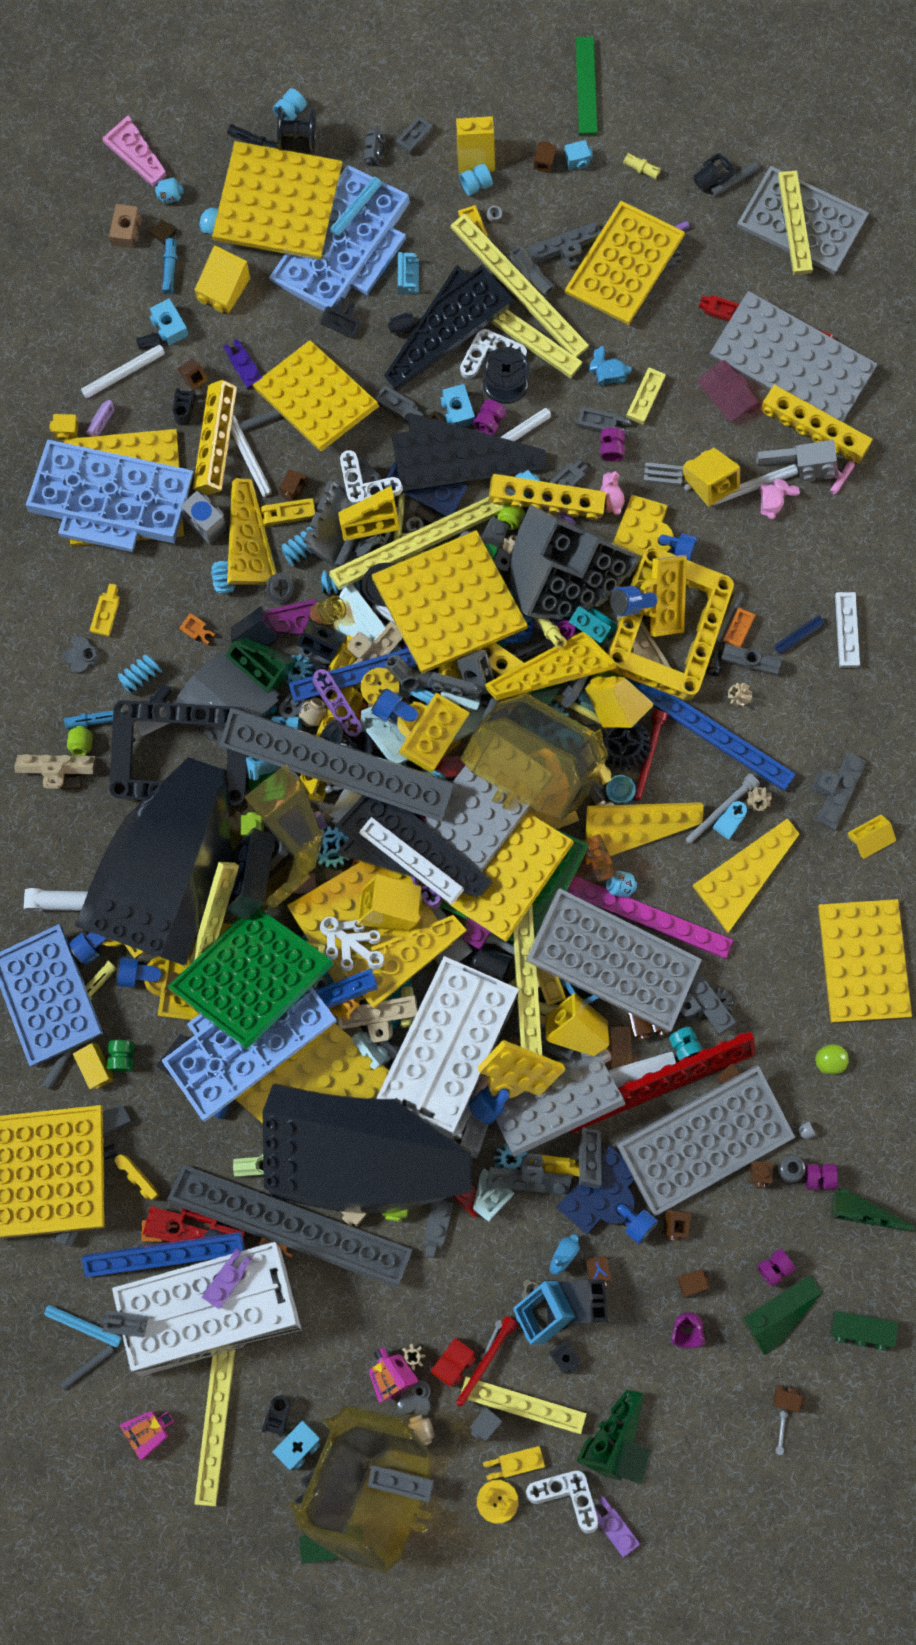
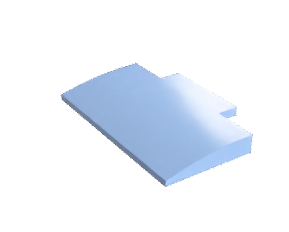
[269,165,410,312]
[26,440,194,552]
[161,986,337,1122]

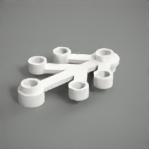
[320,917,384,971]

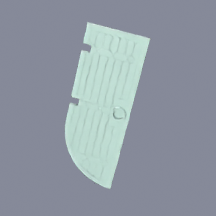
[334,584,418,699]
[366,703,500,764]

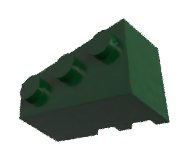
[225,638,297,693]

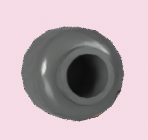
[778,1155,806,1183]

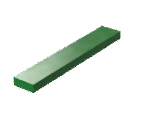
[575,37,597,136]

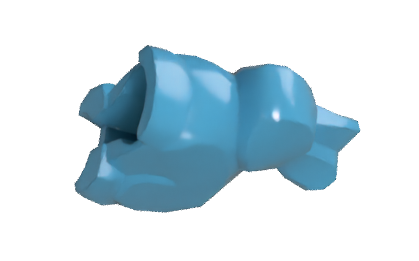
[589,346,632,386]
[549,1234,580,1275]

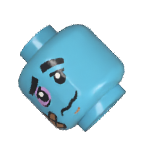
[155,178,184,204]
[606,871,637,898]

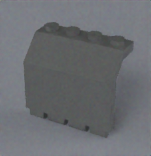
[303,480,399,568]
[176,651,281,752]

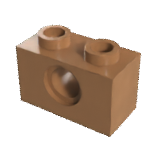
[109,204,142,248]

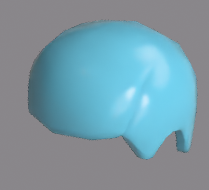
[199,208,218,235]
[606,775,636,805]

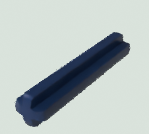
[774,615,824,654]

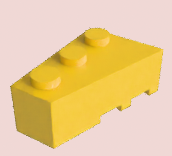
[338,486,400,541]

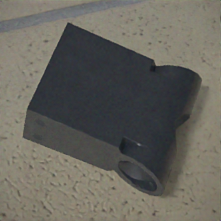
[545,1279,608,1330]

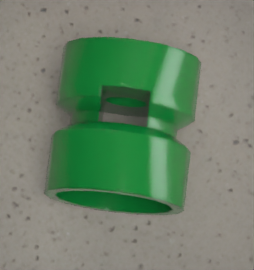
[107,1040,135,1072]

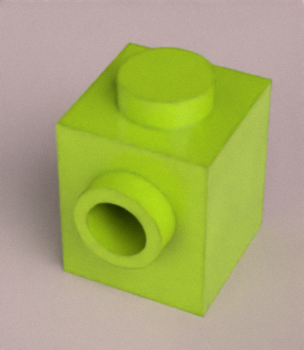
[241,812,264,838]

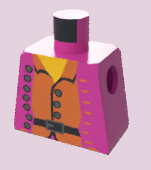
[369,1348,419,1403]
[119,1411,174,1460]

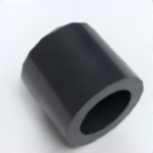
[470,945,512,982]

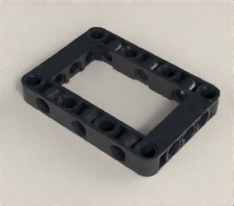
[109,700,252,806]

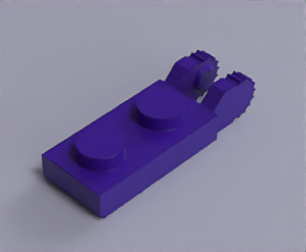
[223,338,263,390]

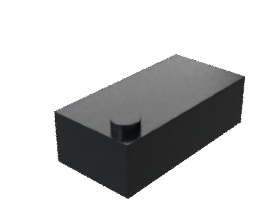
[226,828,276,920]

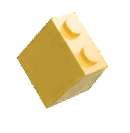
[456,116,495,174]
[195,245,250,314]
[683,448,740,507]
[585,676,653,728]
[357,874,422,930]
[545,993,609,1056]

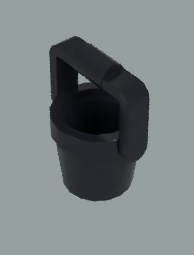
[693,153,735,192]

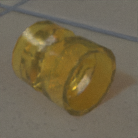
[310,595,347,626]

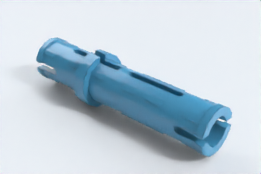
[162,238,178,294]
[64,709,123,730]

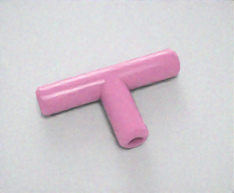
[830,461,855,494]

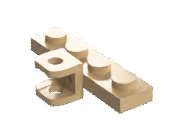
[617,616,671,668]
[348,620,403,690]
[14,754,96,789]
[337,995,418,1042]

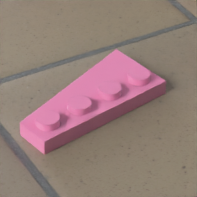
[102,116,166,187]

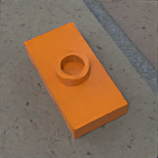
[722,607,756,647]

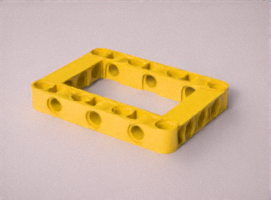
[607,547,734,701]

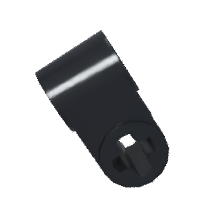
[172,388,196,426]
[262,1395,291,1438]

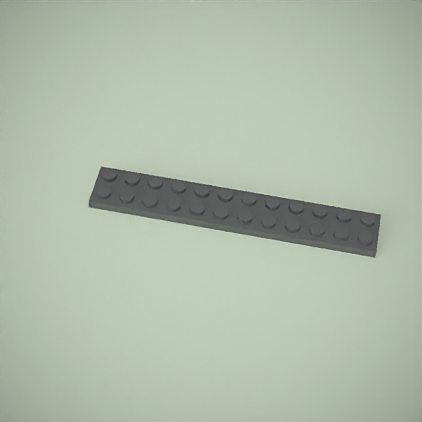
[220,708,455,822]
[167,1165,413,1288]

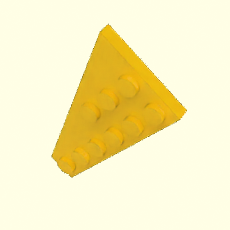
[227,478,276,585]
[485,632,616,701]
[584,802,704,865]
[692,818,799,933]
[334,915,467,1009]

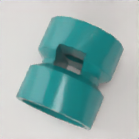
[669,1027,703,1061]

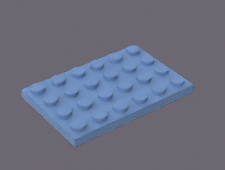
[0,924,103,1067]

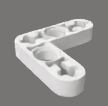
[460,329,527,379]
[340,450,403,504]
[526,1471,598,1533]

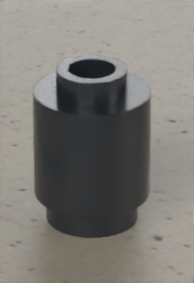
[387,313,416,336]

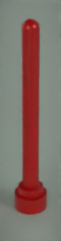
[634,710,668,801]
[456,1316,519,1407]

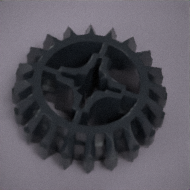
[599,722,652,771]

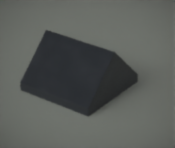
[231,606,280,647]

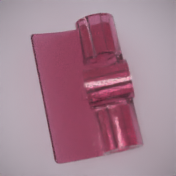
[697,360,760,423]

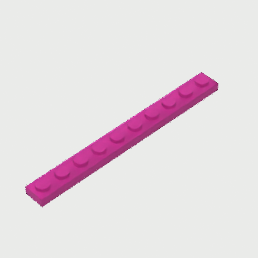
[567,876,733,959]

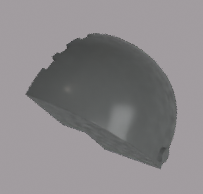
[510,505,642,620]

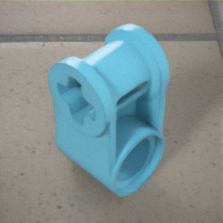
[713,801,747,840]

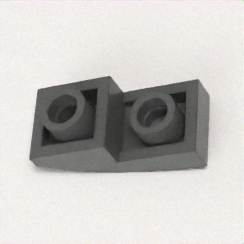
[103,1104,131,1138]

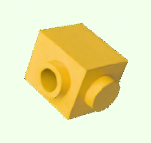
[50,414,79,441]

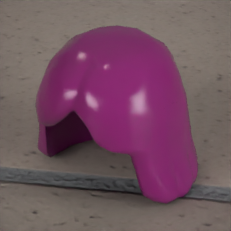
[671,1312,705,1348]

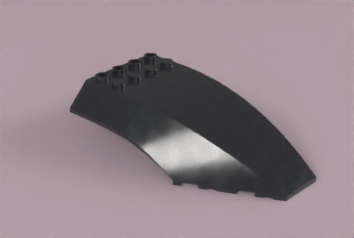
[75,757,233,966]
[262,1084,471,1213]

